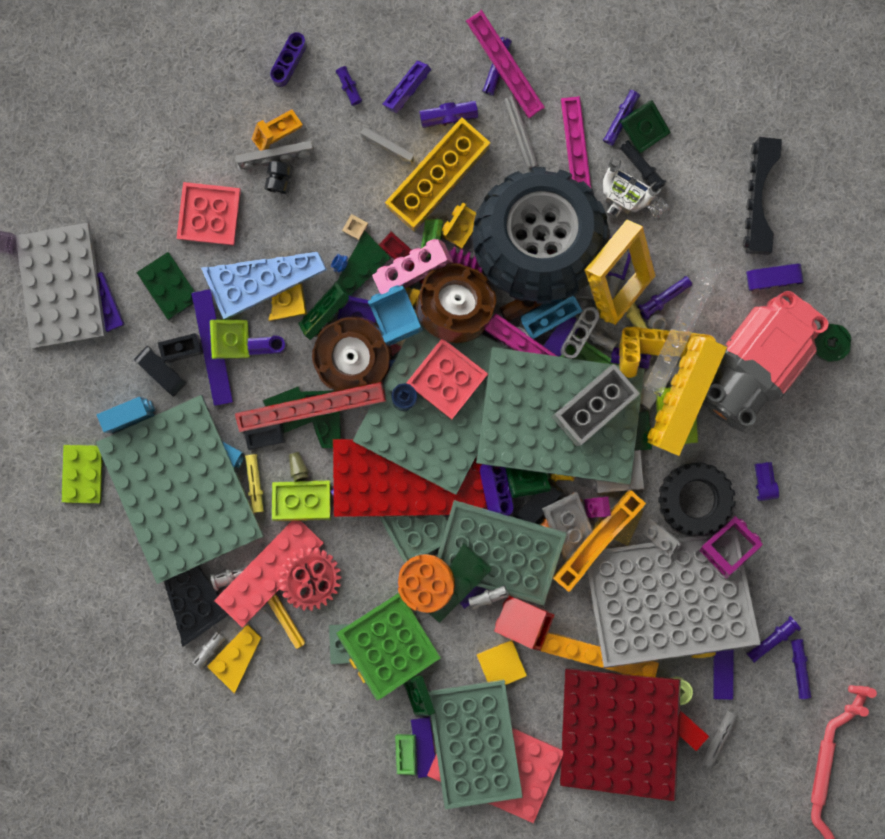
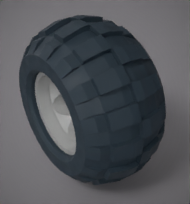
[473,167,610,304]

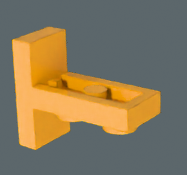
[252,109,303,151]

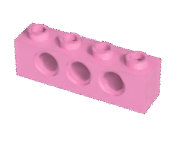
[372,239,453,294]

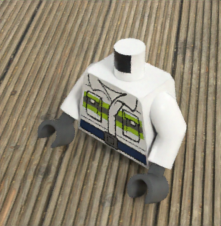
[603,157,663,219]

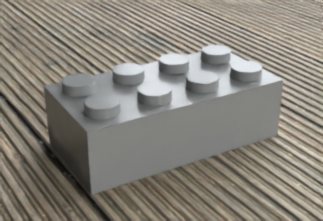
[551,364,640,446]

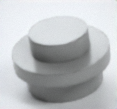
[648,314,667,330]

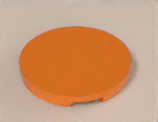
[398,554,455,613]

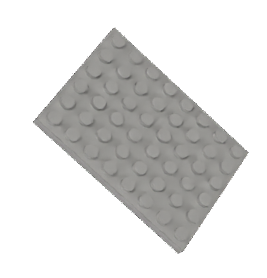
[587,530,760,668]

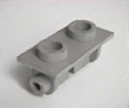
[642,518,682,557]

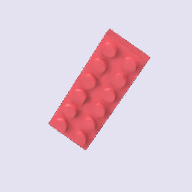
[214,521,324,628]

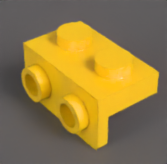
[441,203,476,249]

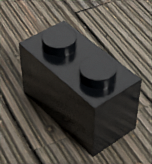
[158,333,203,363]

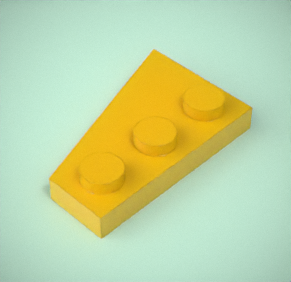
[269,283,307,321]
[207,624,262,694]

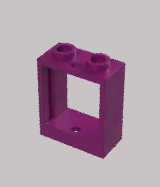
[699,516,763,579]

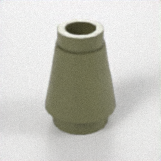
[289,452,309,482]

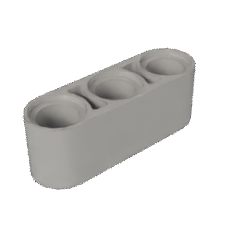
[560,307,599,359]

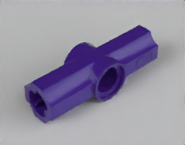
[419,101,478,128]

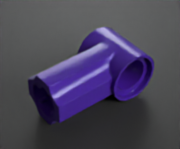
[248,336,287,355]
[754,462,779,501]

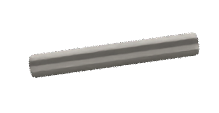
[505,96,537,169]

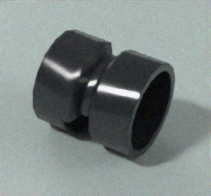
[264,161,293,194]

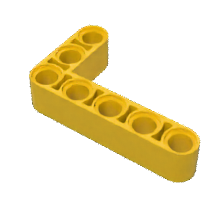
[619,327,716,378]

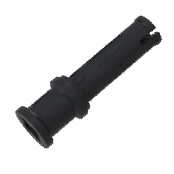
[619,140,667,191]

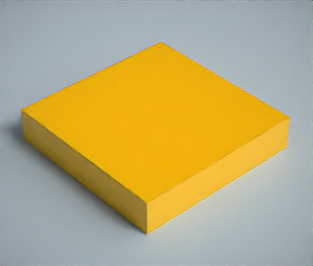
[476,640,527,685]

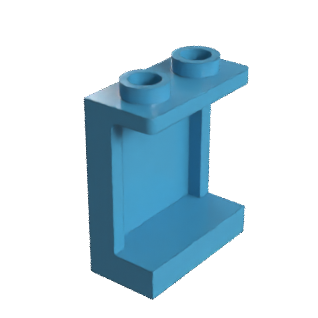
[368,285,423,346]

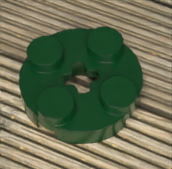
[814,324,852,362]

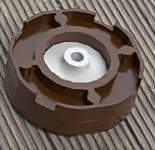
[416,263,496,343]
[312,316,392,391]

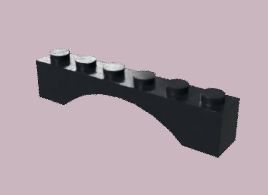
[743,137,782,255]

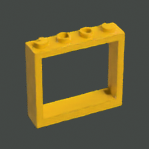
[585,220,656,325]

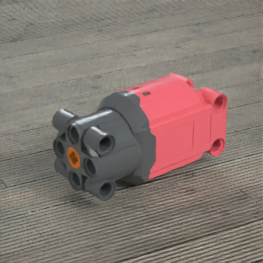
[702,291,828,432]

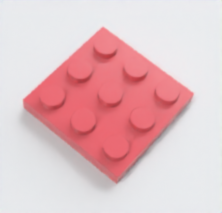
[177,182,241,246]
[407,339,488,420]

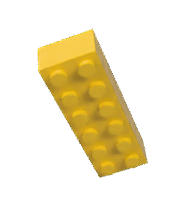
[385,117,490,232]
[647,336,727,456]

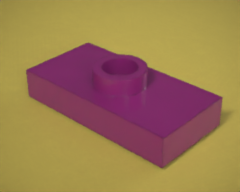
[584,496,611,518]

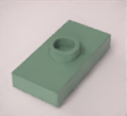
[329,624,350,664]

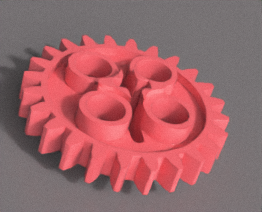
[278,547,341,611]

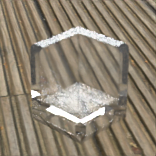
[248,609,280,638]

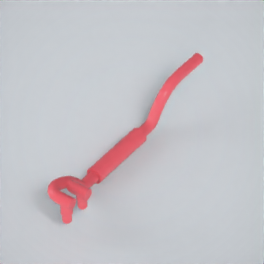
[811,685,877,839]

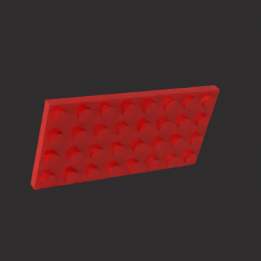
[333,439,488,517]

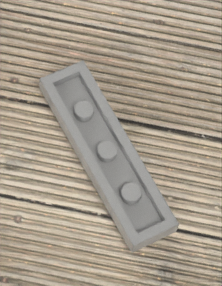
[236,141,314,169]

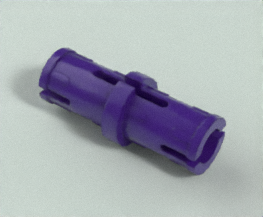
[336,66,362,106]

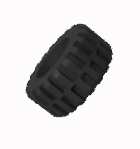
[658,462,736,536]

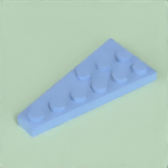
[201,252,327,320]

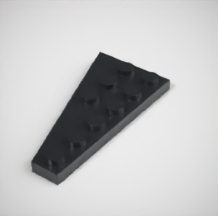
[164,566,229,647]

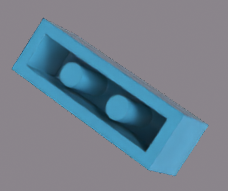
[520,295,582,339]

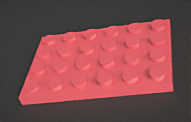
[427,728,563,823]

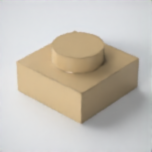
[342,214,368,241]

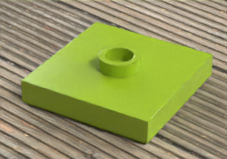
[210,320,250,359]

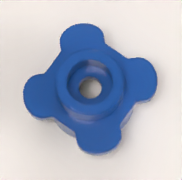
[331,254,348,273]

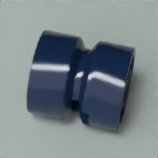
[392,383,417,411]

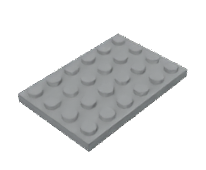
[15,223,106,349]

